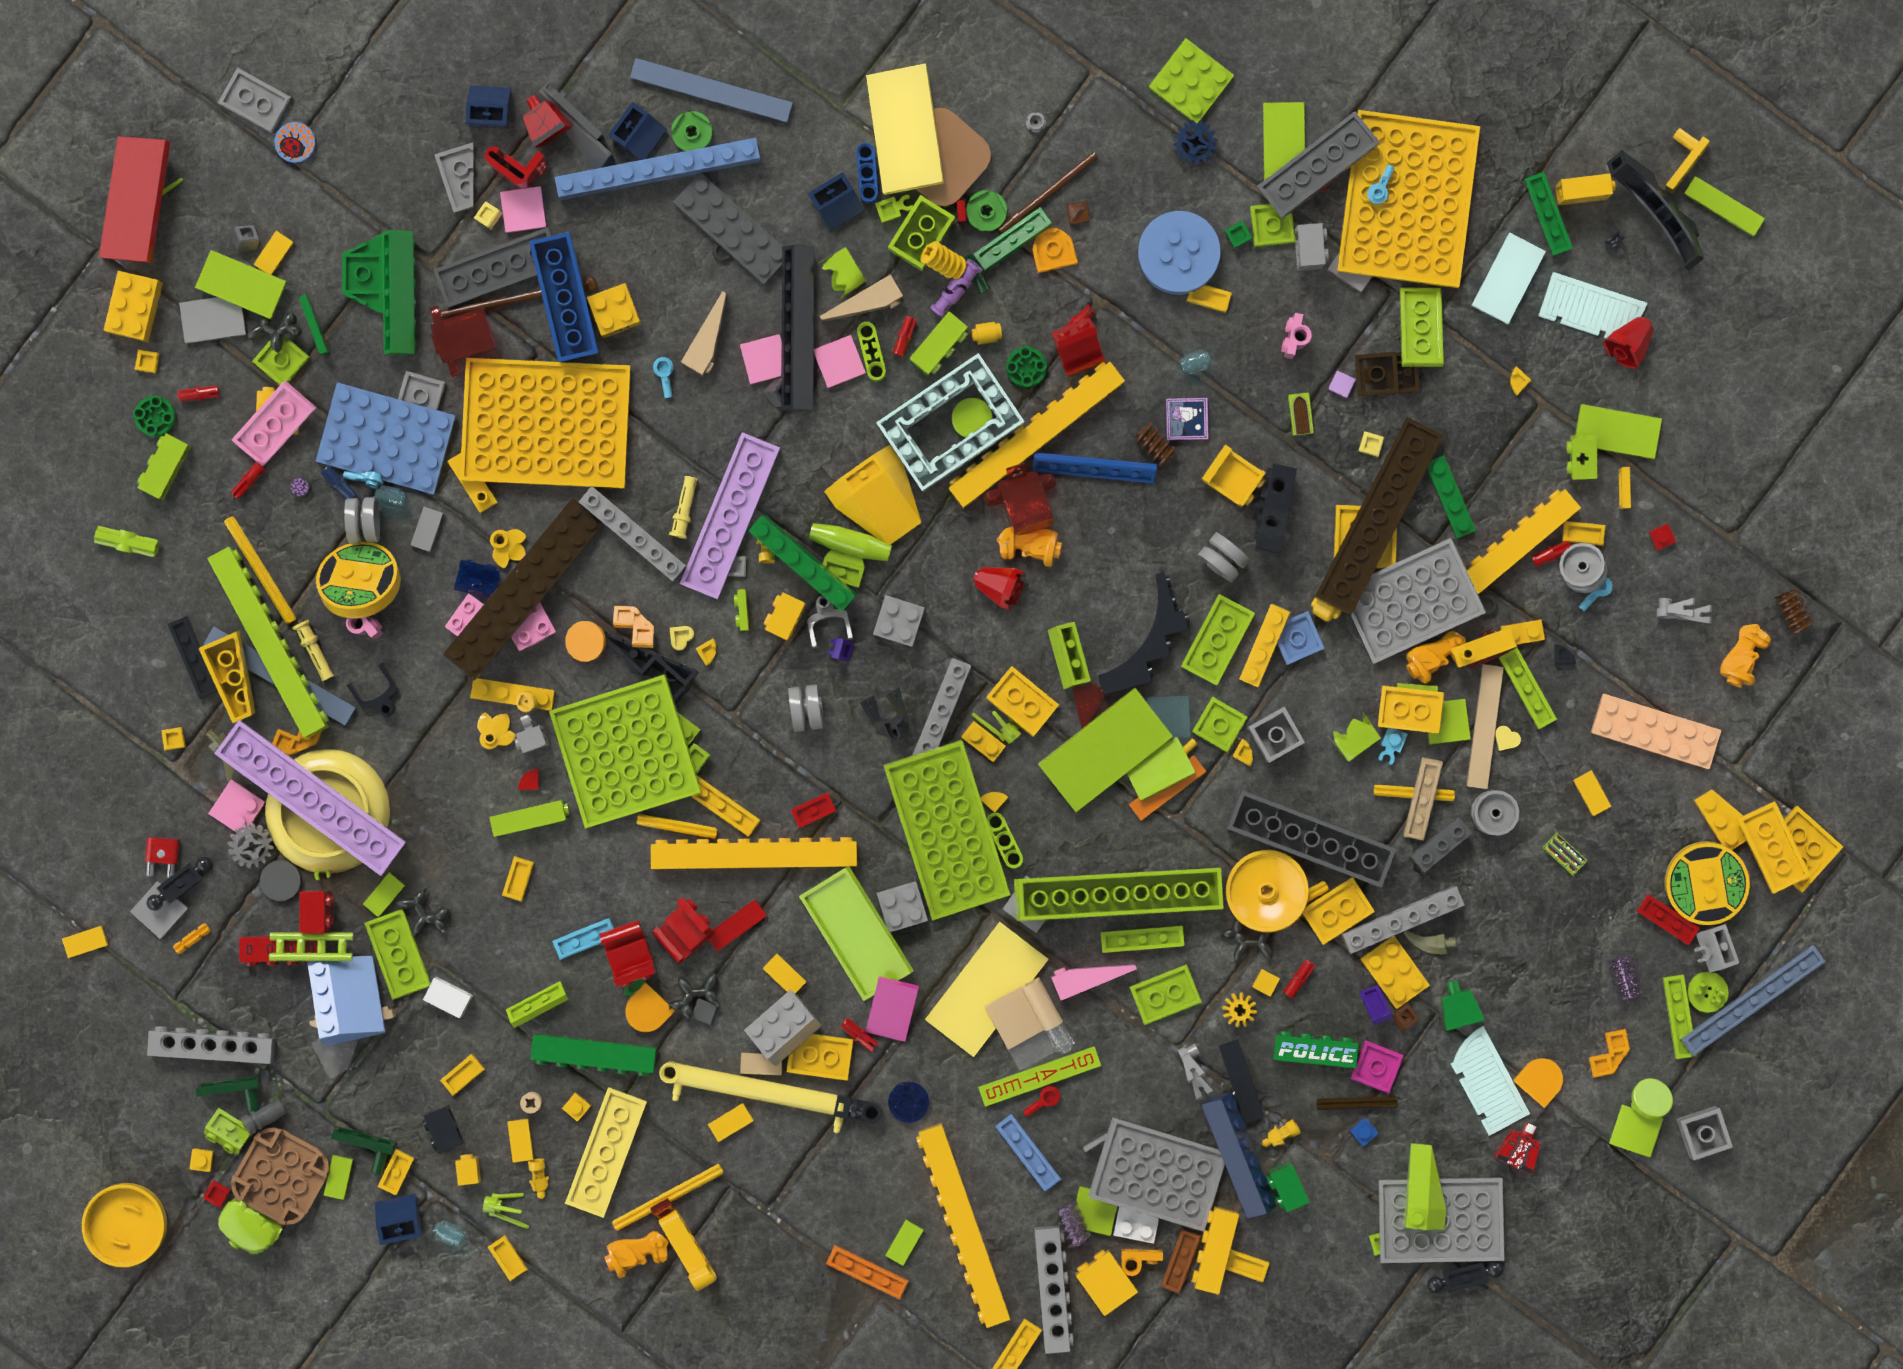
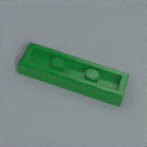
[299,294,330,356]

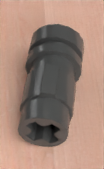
[241,1100,286,1135]

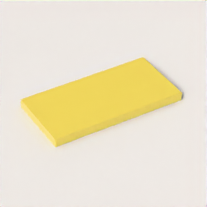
[866,63,944,195]
[925,922,1048,1057]

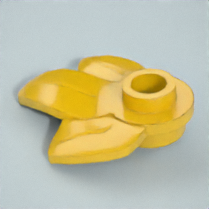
[490,529,526,568]
[477,712,516,750]

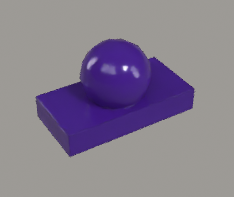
[1359,985,1393,1025]

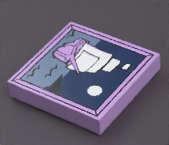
[1166,398,1208,440]

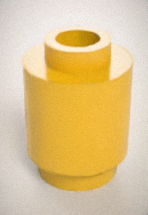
[971,322,1002,345]

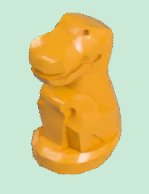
[997,527,1062,567]
[1720,624,1771,688]
[1406,631,1466,684]
[605,1231,669,1279]

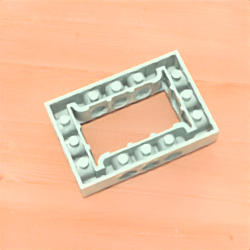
[876,353,1025,492]

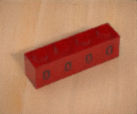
[239,936,318,966]

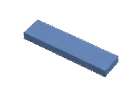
[995,1114,1061,1192]

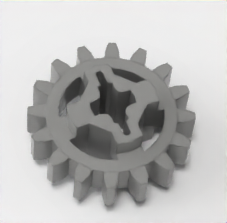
[227,823,273,868]

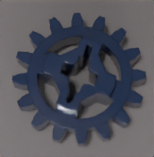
[1173,120,1218,165]

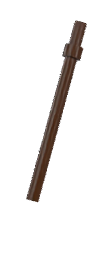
[998,152,1098,234]

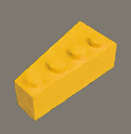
[199,630,256,723]

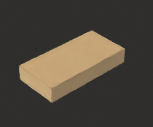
[740,1052,782,1075]

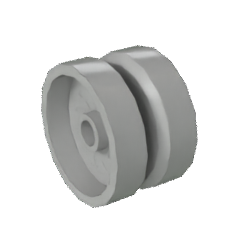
[344,497,380,543]
[1198,532,1250,583]
[1559,543,1608,593]
[788,684,823,732]
[1470,790,1519,836]

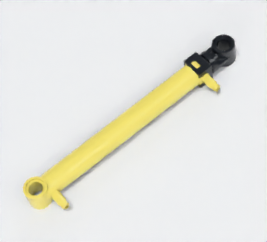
[659,1061,882,1133]

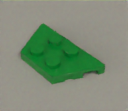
[342,234,383,314]

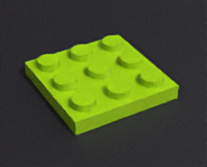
[1148,38,1234,125]

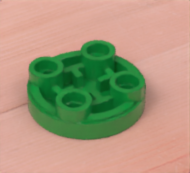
[1006,346,1047,388]
[133,396,176,437]

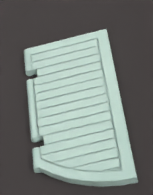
[1539,272,1647,338]
[1451,1026,1530,1136]

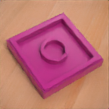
[1350,1040,1404,1093]

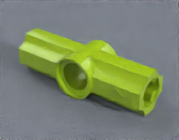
[94,526,159,557]

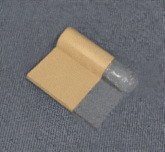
[985,978,1074,1071]

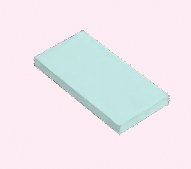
[1471,233,1546,324]

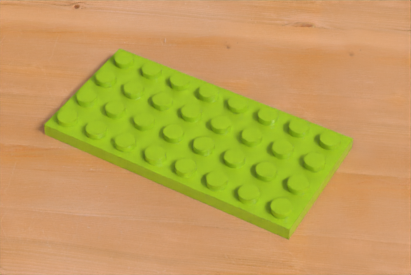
[883,740,1010,921]

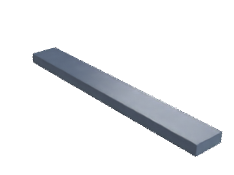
[630,58,793,123]
[204,626,356,726]
[1681,945,1825,1056]

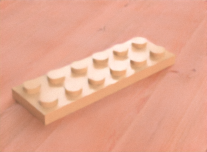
[1591,694,1721,769]

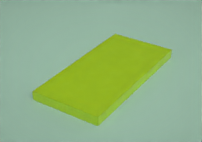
[1038,688,1173,812]
[799,866,914,1001]

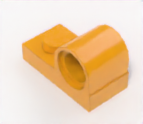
[1121,1249,1163,1276]

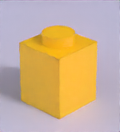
[455,1154,481,1186]

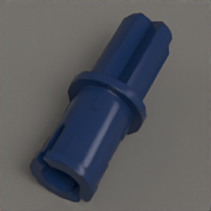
[321,466,357,499]

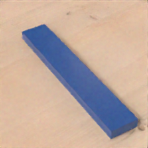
[1032,452,1157,483]

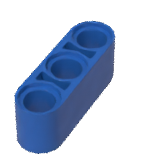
[856,143,878,204]

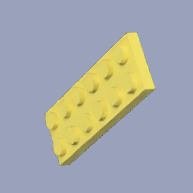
[565,1087,647,1218]

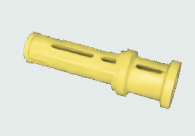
[669,476,698,539]
[292,620,334,681]

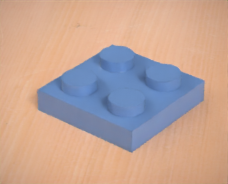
[1277,611,1324,665]

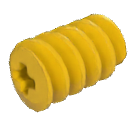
[921,242,966,279]

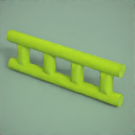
[269,932,353,961]

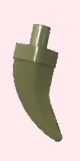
[205,729,235,782]
[1403,930,1457,955]

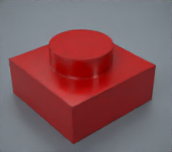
[1648,523,1676,551]

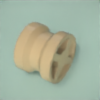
[520,1092,542,1113]

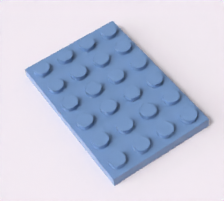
[316,382,456,494]

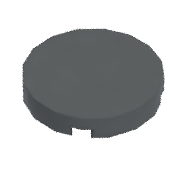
[260,860,301,901]

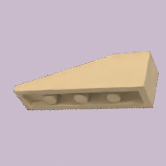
[820,275,903,322]
[681,291,727,376]

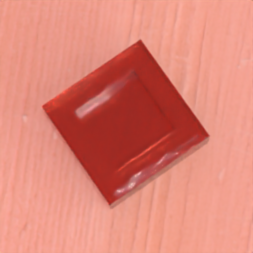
[650,1198,676,1220]

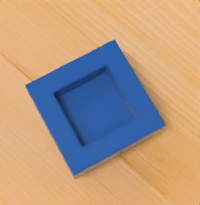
[1349,1117,1379,1147]

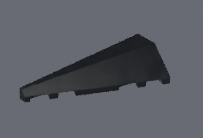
[603,630,699,704]

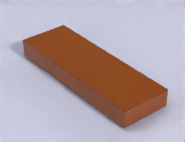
[1160,1228,1201,1294]

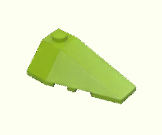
[1403,1143,1446,1230]

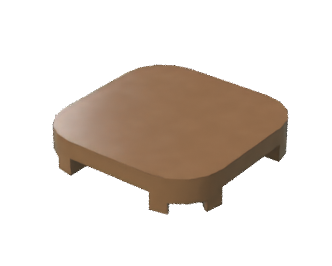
[916,108,991,207]
[231,1127,330,1225]

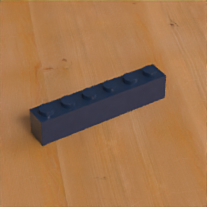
[1202,1092,1276,1218]

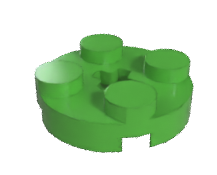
[671,111,712,151]
[966,190,1007,232]

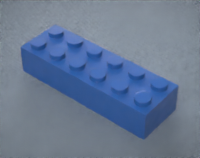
[529,232,599,362]

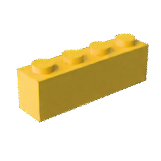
[1191,1206,1239,1294]

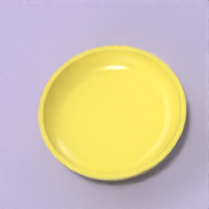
[265,749,390,874]

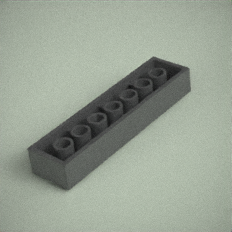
[1226,790,1396,888]

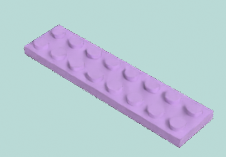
[680,432,780,599]

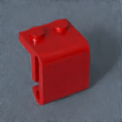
[485,147,548,189]
[1051,318,1106,377]
[652,897,715,964]
[599,920,655,987]

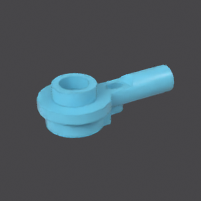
[1367,165,1395,204]
[653,357,673,398]
[343,471,383,489]
[1578,578,1612,612]

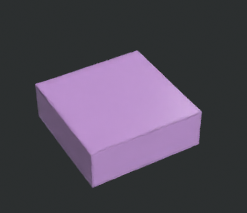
[1328,371,1356,398]

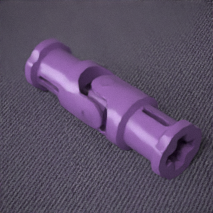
[931,259,982,318]

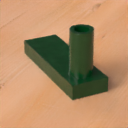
[195,1075,261,1112]
[331,1126,396,1175]

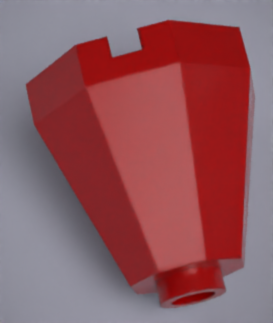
[1602,317,1654,369]
[973,567,1026,612]

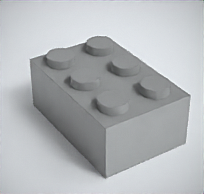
[744,990,822,1066]

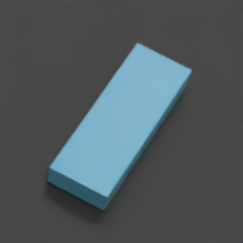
[553,918,614,960]

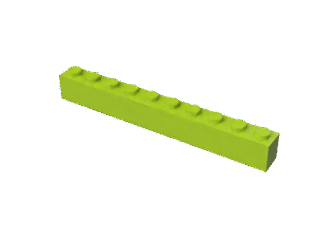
[207,547,329,739]

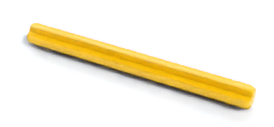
[224,516,296,624]
[612,1164,724,1231]

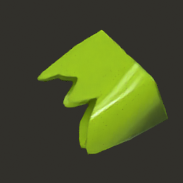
[819,247,866,300]
[1329,711,1381,761]

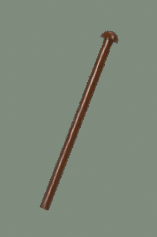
[437,275,597,319]

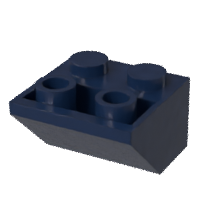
[465,86,511,129]
[608,102,667,160]
[808,172,865,231]
[375,1193,424,1245]

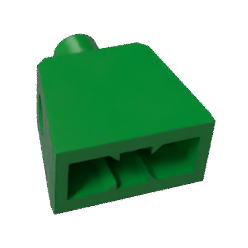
[1441,980,1484,1031]

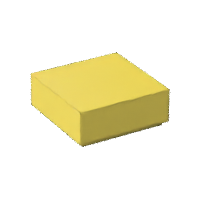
[474,201,503,230]
[1358,431,1384,457]

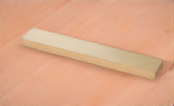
[1466,664,1504,789]

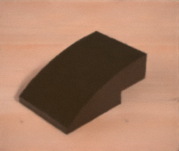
[1355,352,1420,396]

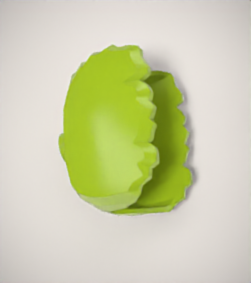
[218,1198,283,1254]

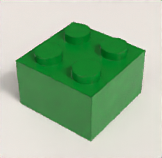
[1266,1161,1310,1212]

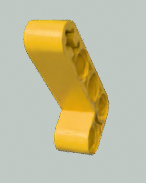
[658,1210,717,1292]

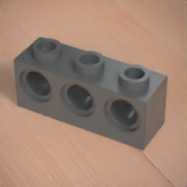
[1409,817,1472,873]

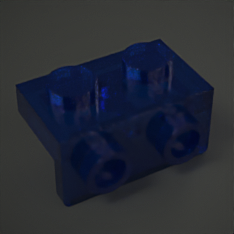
[454,560,500,598]

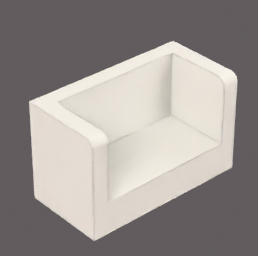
[423,977,473,1018]

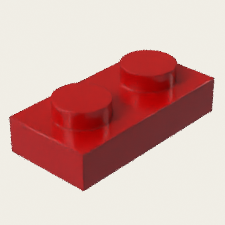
[791,792,836,828]

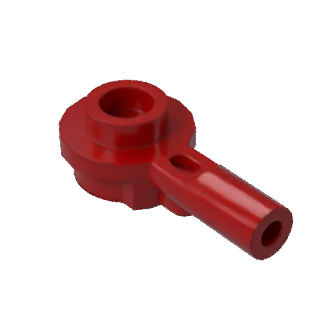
[1023,1086,1060,1117]

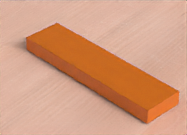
[1128,755,1206,821]
[826,1245,909,1300]

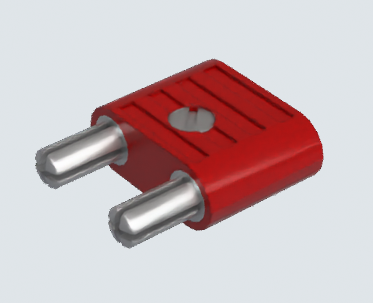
[145,837,180,878]

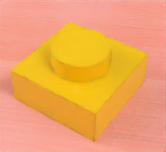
[562,1092,591,1122]
[190,1148,214,1172]

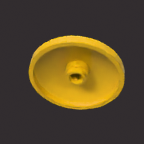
[1226,850,1309,933]

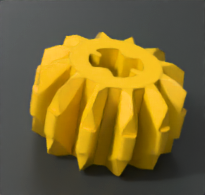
[1222,992,1257,1027]

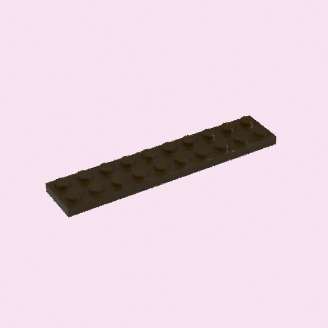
[1314,417,1444,616]
[443,498,604,681]

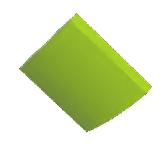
[1609,1105,1664,1158]

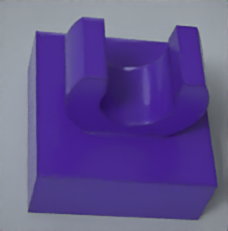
[828,638,854,662]

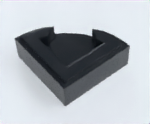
[1554,644,1576,665]

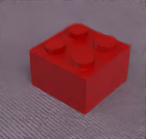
[299,890,334,933]

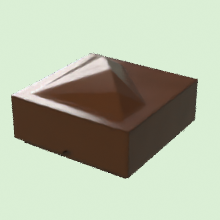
[1066,201,1090,225]
[1392,1003,1420,1032]

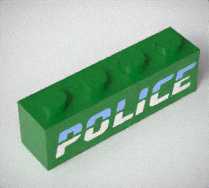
[1272,1031,1358,1068]

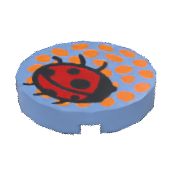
[274,122,316,164]

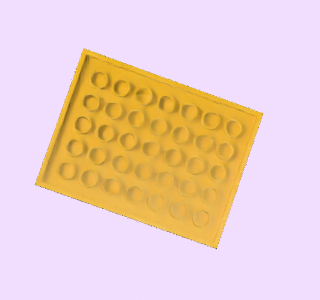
[1337,110,1480,288]
[460,358,631,489]

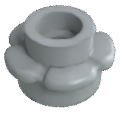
[1026,113,1046,133]

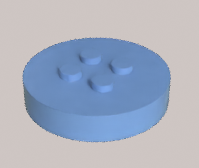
[1138,211,1220,295]

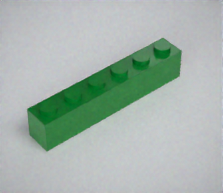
[382,230,417,356]
[749,515,858,612]
[530,1033,657,1076]

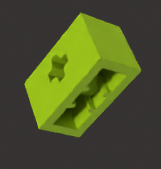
[1566,435,1597,480]

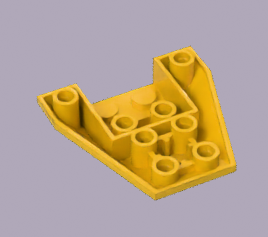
[824,444,922,545]

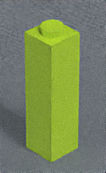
[489,800,570,837]

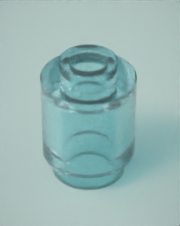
[1179,349,1211,375]
[375,485,406,509]
[433,1219,465,1247]

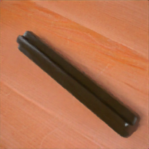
[1316,1096,1398,1110]

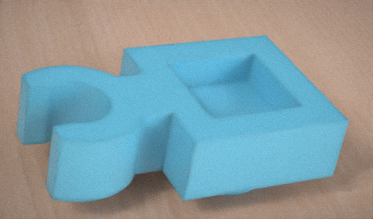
[1378,728,1408,765]

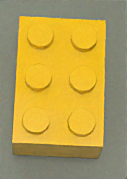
[104,271,163,343]

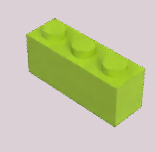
[910,312,968,376]
[137,433,192,500]
[1048,622,1091,689]

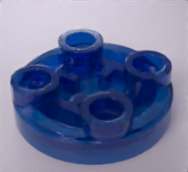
[888,1081,929,1123]

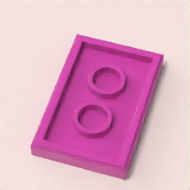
[865,976,919,1042]

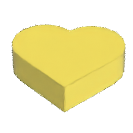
[670,626,694,651]
[1495,726,1521,751]

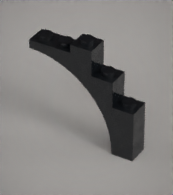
[1607,150,1704,271]
[1098,572,1190,695]

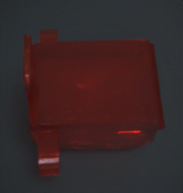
[430,306,497,378]
[984,463,1056,535]

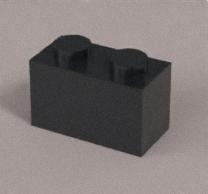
[422,1105,464,1154]

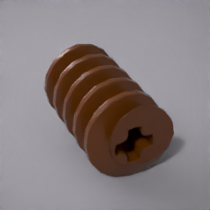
[1135,422,1177,468]
[1774,589,1814,635]

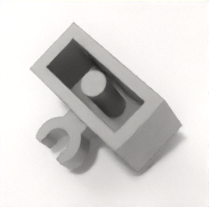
[514,715,550,753]
[1694,924,1739,973]

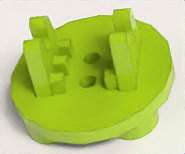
[1687,971,1729,1013]

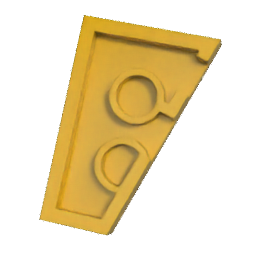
[1693,790,1747,850]

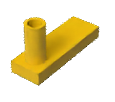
[1665,128,1710,195]
[447,453,498,514]
[1451,627,1517,668]

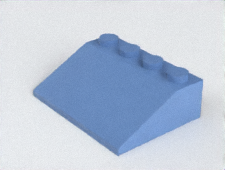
[308,956,386,1047]

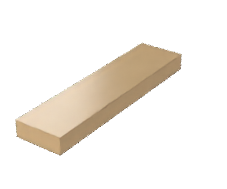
[1403,757,1443,841]

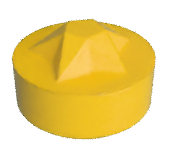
[516,691,537,712]

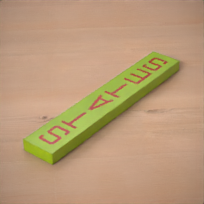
[978,1046,1101,1107]

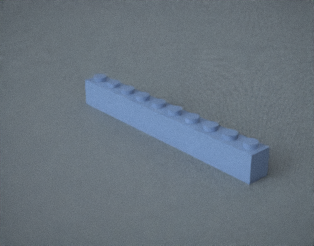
[555,138,761,200]

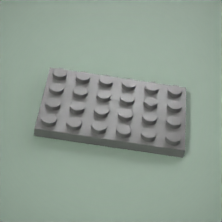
[1351,537,1486,664]
[1088,1117,1225,1231]
[1378,1177,1504,1263]

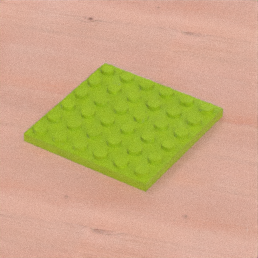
[549,674,702,828]

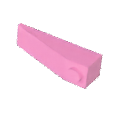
[1051,964,1137,1000]

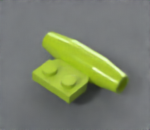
[809,523,892,588]

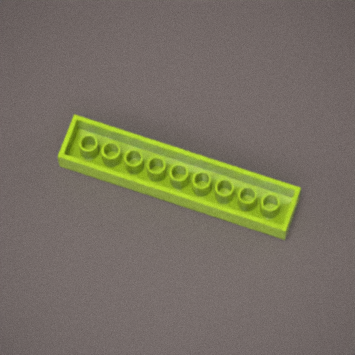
[1014,868,1223,921]

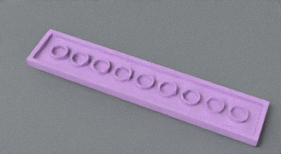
[214,720,406,876]

